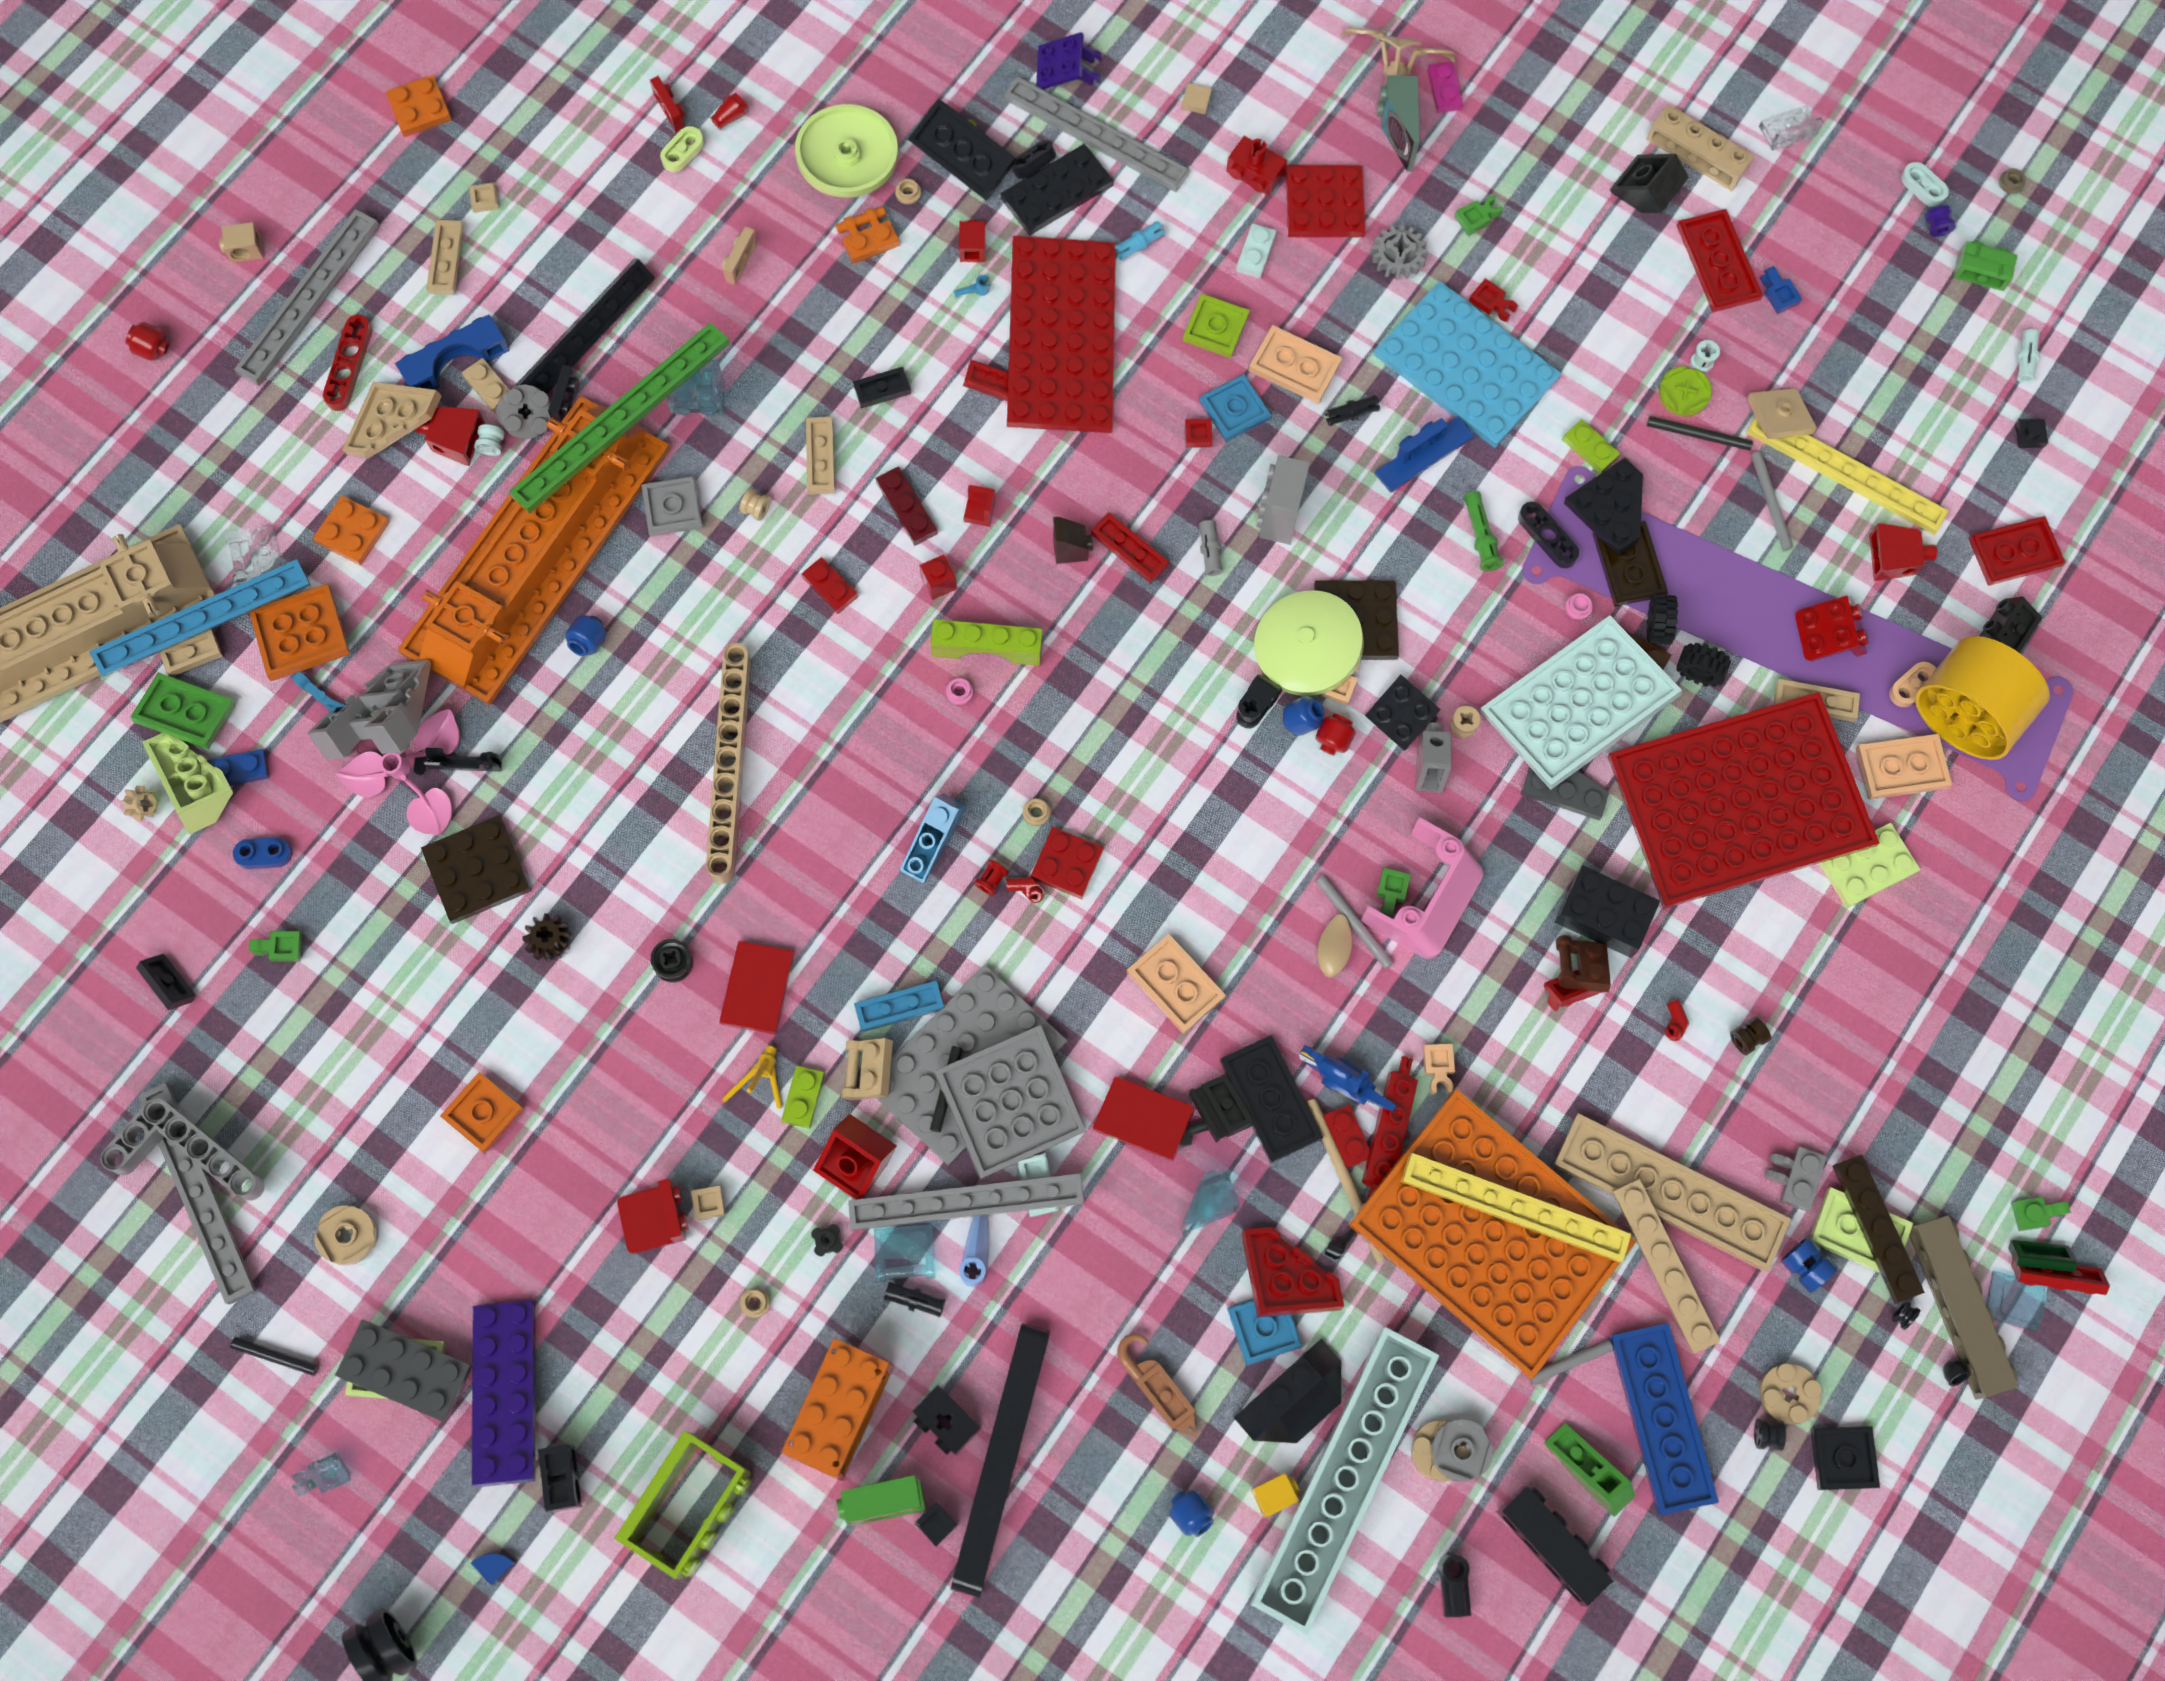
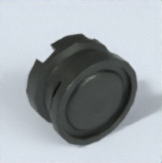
[650,939,693,983]

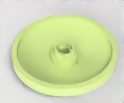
[795,104,898,198]
[1254,590,1364,696]

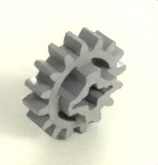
[1371,224,1428,280]

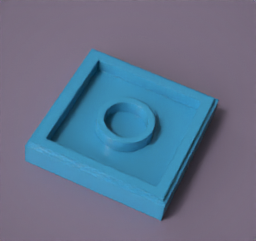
[1199,374,1271,442]
[1227,1300,1303,1366]

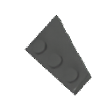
[1520,767,1609,821]

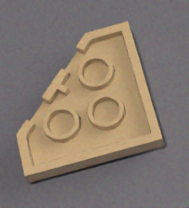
[342,382,442,459]

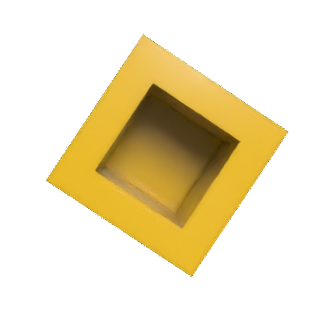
[1251,1473,1300,1518]

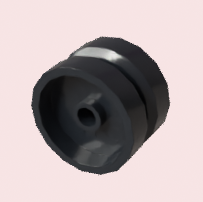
[341,1608,418,1681]

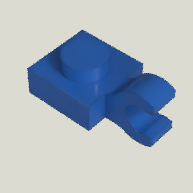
[1760,266,1802,314]

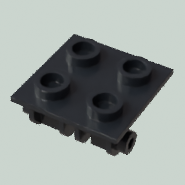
[1365,674,1441,751]

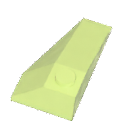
[142,733,233,835]

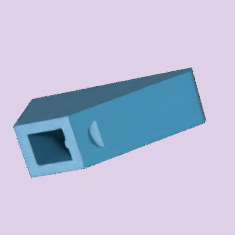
[899,793,967,883]

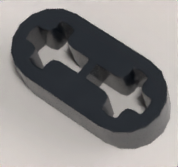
[1012,140,1056,179]

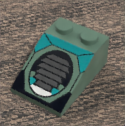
[1376,75,1419,172]

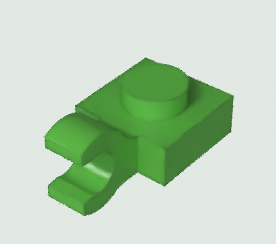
[1376,868,1411,918]
[248,931,302,962]
[2011,1197,2071,1232]

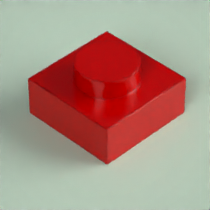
[1185,419,1213,448]

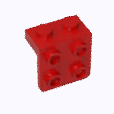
[1795,595,1869,661]
[617,1178,689,1254]

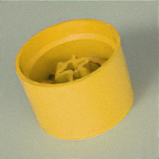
[1915,636,2050,760]

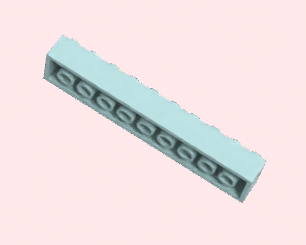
[1249,1327,1439,1635]

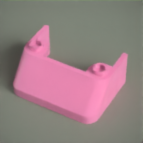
[1361,817,1483,959]

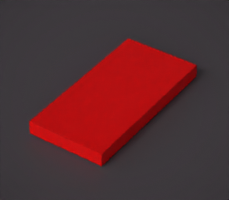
[1676,209,1763,313]

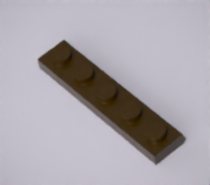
[1832,1155,1925,1304]

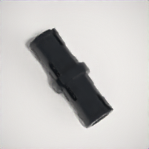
[1325,395,1380,426]
[884,1282,946,1318]

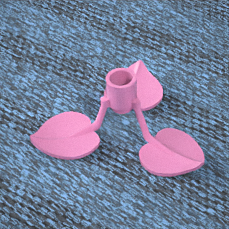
[336,709,460,836]

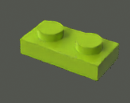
[1562,419,1620,474]
[781,1066,825,1129]

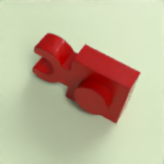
[1469,278,1518,322]

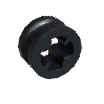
[1891,1300,1921,1330]

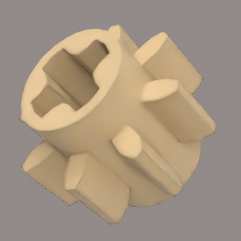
[120,786,159,821]

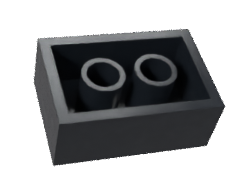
[1554,865,1660,958]

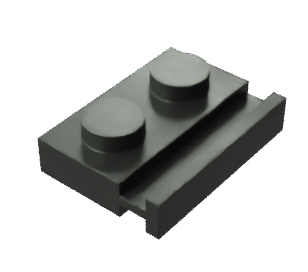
[1189,1074,1254,1143]

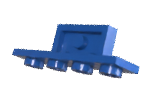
[1374,416,1474,493]

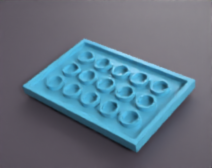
[1373,281,1562,448]

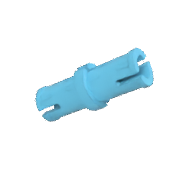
[1114,221,1165,261]

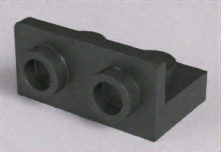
[1980,596,2042,653]

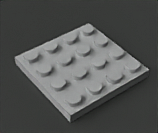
[934,1025,1086,1179]

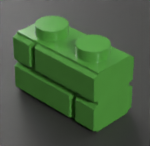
[1953,241,2018,291]

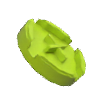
[1658,366,1712,417]

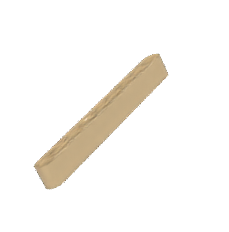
[706,643,751,884]

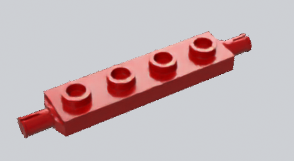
[1362,1056,1418,1199]

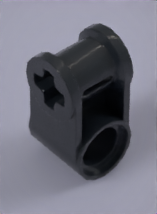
[1236,674,1282,729]

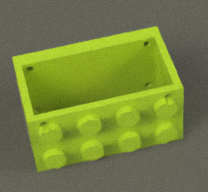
[614,1430,752,1580]

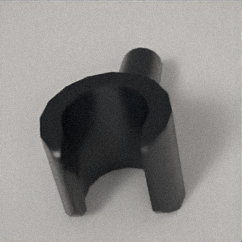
[1325,1228,1357,1260]

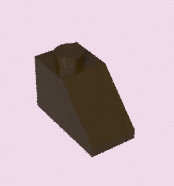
[1053,516,1093,564]

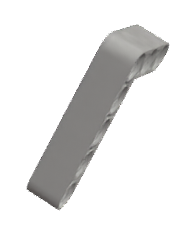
[100,1098,265,1201]

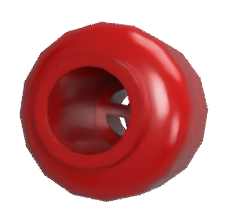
[125,322,169,361]
[1315,713,1356,756]

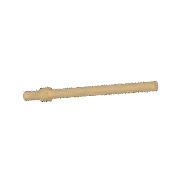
[1306,1099,1387,1263]

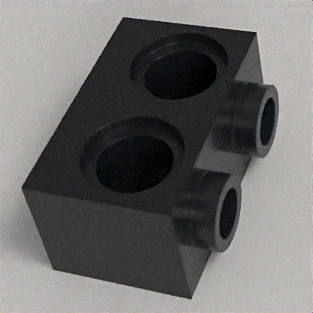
[538,1444,582,1513]

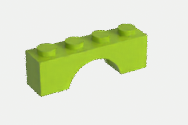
[930,619,1042,666]

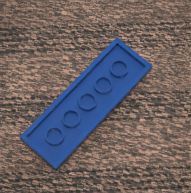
[1609,1323,1719,1516]

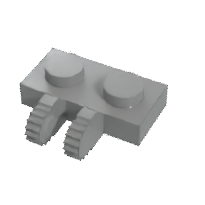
[1764,1146,1827,1212]

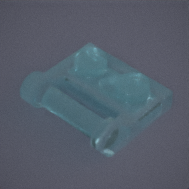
[874,1225,936,1282]

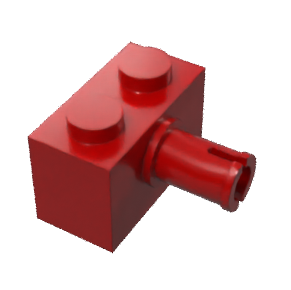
[1226,135,1287,196]

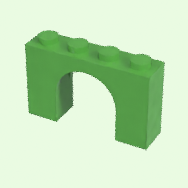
[836,1475,927,1526]

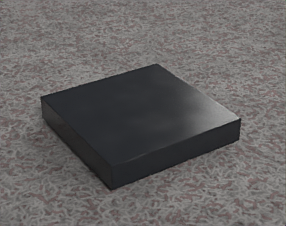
[1810,1426,1880,1491]

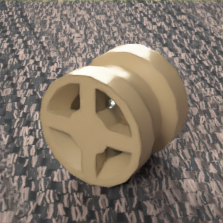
[739,488,771,521]
[1450,706,1481,739]

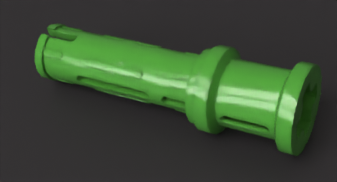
[1464,491,1504,572]

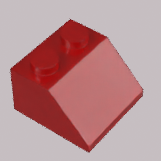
[813,1114,897,1199]

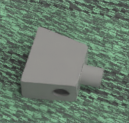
[1415,722,1451,793]

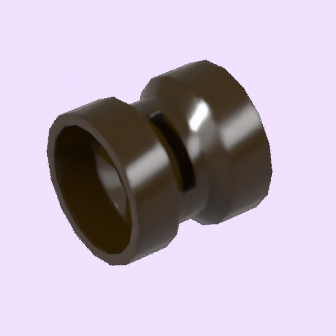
[1730,1017,1771,1056]

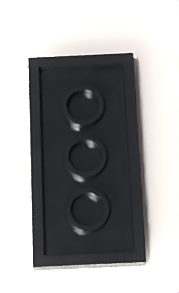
[908,98,1017,201]
[1001,143,1114,236]
[1220,1035,1323,1164]

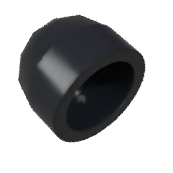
[1943,1360,1971,1386]

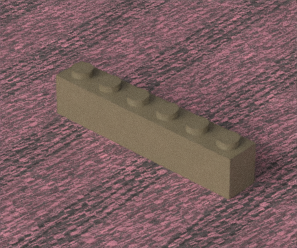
[1909,1215,2019,1400]

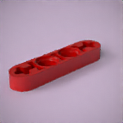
[323,315,372,411]

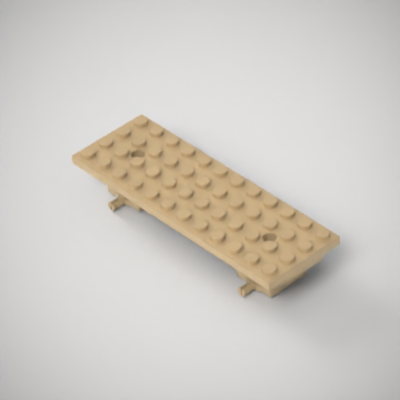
[0,524,216,723]

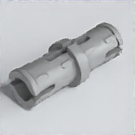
[1199,520,1223,576]

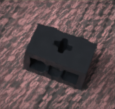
[912,1385,981,1456]

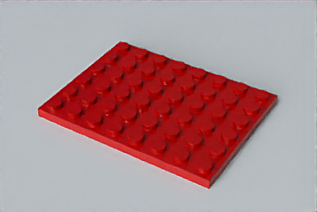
[1608,692,1880,909]

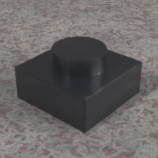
[2015,419,2048,448]

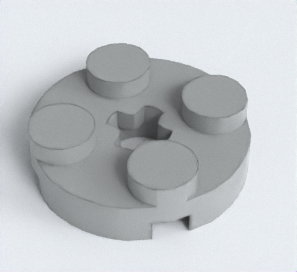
[497,385,550,439]
[1431,1419,1493,1482]

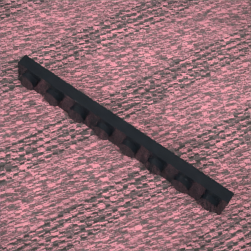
[496,258,655,419]

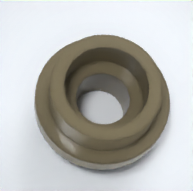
[1999,168,2025,194]

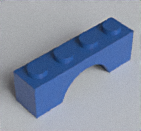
[395,314,509,390]

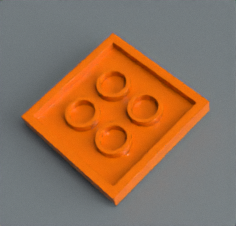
[249,583,350,682]

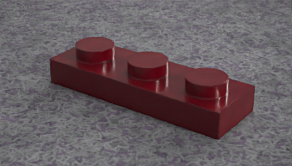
[875,466,938,546]

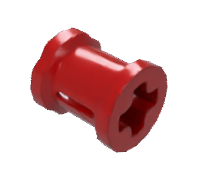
[973,859,1009,897]

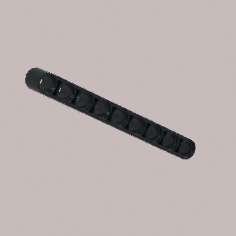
[950,1323,1050,1598]

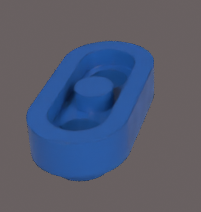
[233,837,293,869]

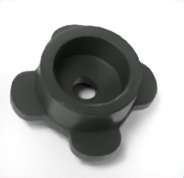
[811,1224,843,1256]

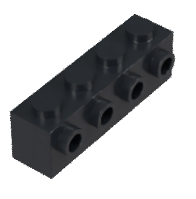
[1496,1486,1614,1607]

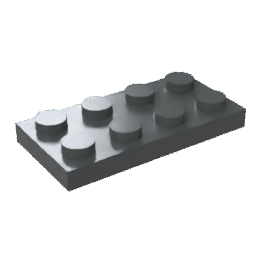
[335,1319,472,1423]

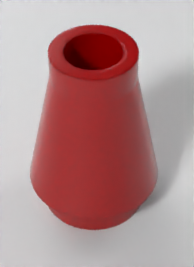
[710,93,748,130]

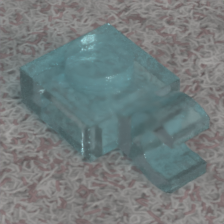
[292,1452,351,1496]

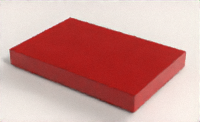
[1968,516,2066,586]
[719,941,795,1035]
[1093,1076,1195,1161]

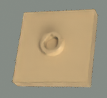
[1747,388,1817,439]

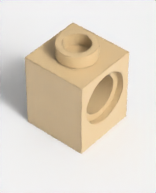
[219,222,263,263]

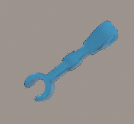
[291,672,346,713]

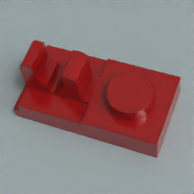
[1544,970,1602,1011]

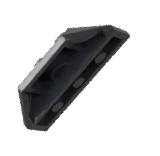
[1234,1338,1341,1444]

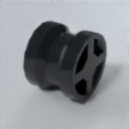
[1754,1419,1786,1451]

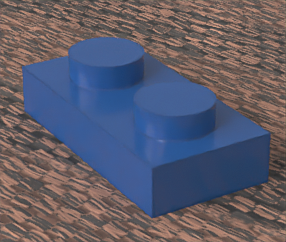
[207,749,270,786]

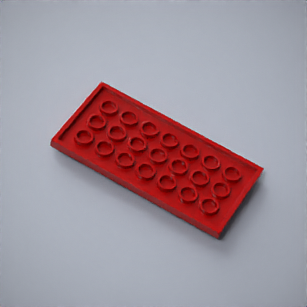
[1006,236,1116,433]

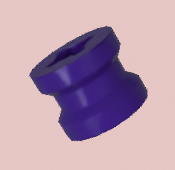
[1925,205,1956,237]

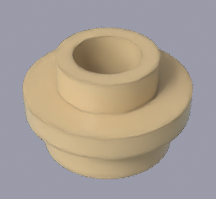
[895,179,921,205]
[1023,798,1050,826]
[740,1288,770,1318]

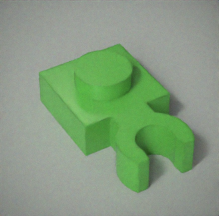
[1454,196,1503,236]

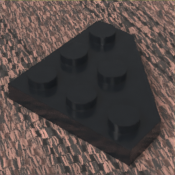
[1564,458,1643,556]

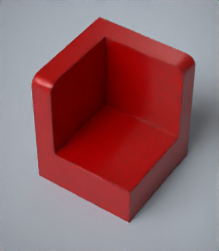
[963,485,995,527]

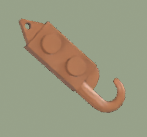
[1117,1334,1197,1437]

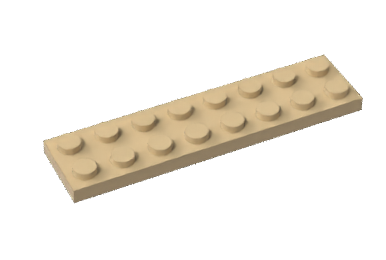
[1553,1113,1791,1273]

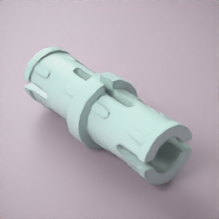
[2017,329,2040,383]

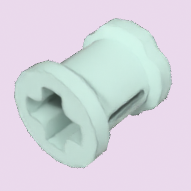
[1690,340,1720,373]

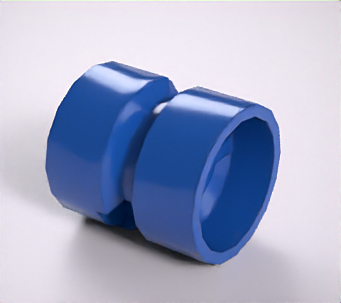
[1781,1236,1838,1293]

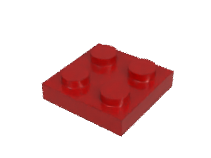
[1031,826,1104,899]

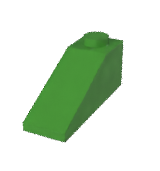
[1544,1423,1636,1517]

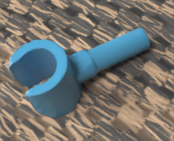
[954,275,991,297]

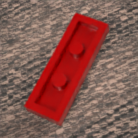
[1091,512,1169,584]
[2011,1260,2110,1295]

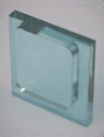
[1986,1271,2046,1332]

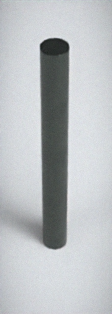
[1647,416,1753,451]

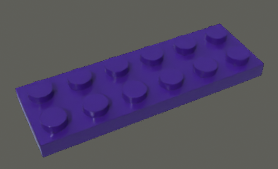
[472,1300,536,1488]

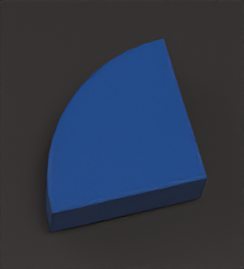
[471,1554,516,1585]

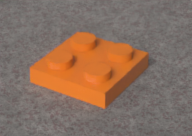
[385,75,452,137]
[312,495,390,566]
[440,1072,524,1154]

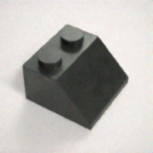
[1610,154,1689,213]

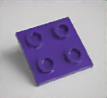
[1036,32,1102,90]

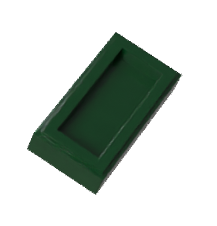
[2008,1240,2078,1272]

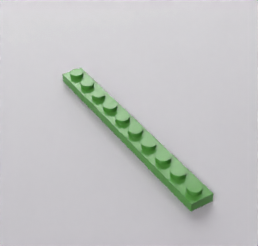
[509,322,730,514]

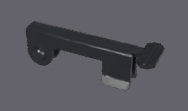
[414,748,502,775]

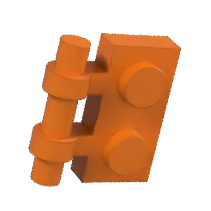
[835,206,900,264]

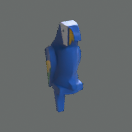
[1299,1045,1397,1112]

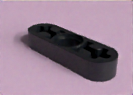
[1518,502,1579,568]

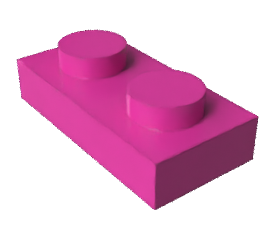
[1427,62,1463,113]

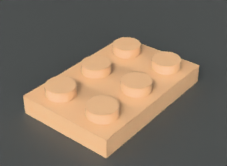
[1248,325,1343,404]
[1855,734,1952,800]
[1126,934,1226,1035]

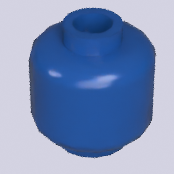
[565,615,607,656]
[1283,696,1324,736]
[1169,1490,1214,1537]

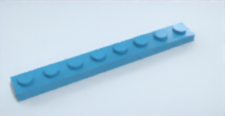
[89,559,311,677]

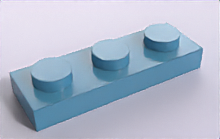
[854,980,944,1032]

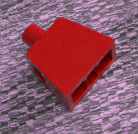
[415,406,485,466]
[1869,523,1937,581]

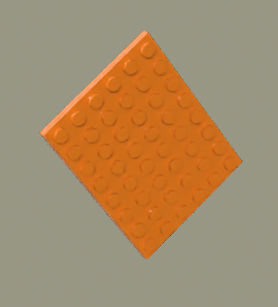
[1348,1089,1636,1379]

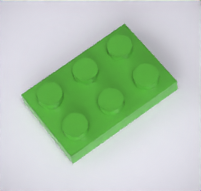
[130,673,236,750]

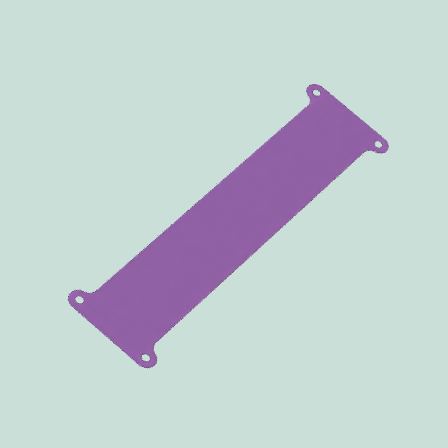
[1522,466,2074,801]

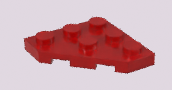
[1241,1227,1344,1317]

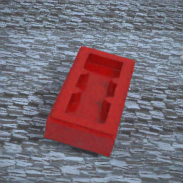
[963,360,1008,401]

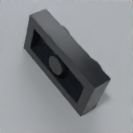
[548,365,579,422]
[852,366,911,409]
[136,953,196,1011]

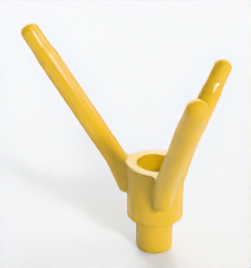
[722,1046,782,1109]

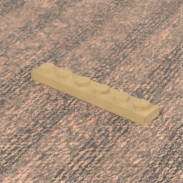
[1612,1179,1721,1354]

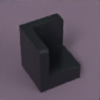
[914,1501,958,1547]

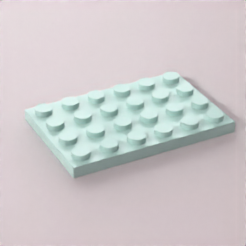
[1481,615,1682,790]

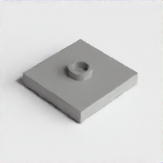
[641,476,703,537]

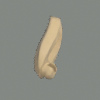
[1318,914,1352,978]

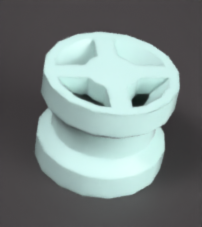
[474,424,505,456]

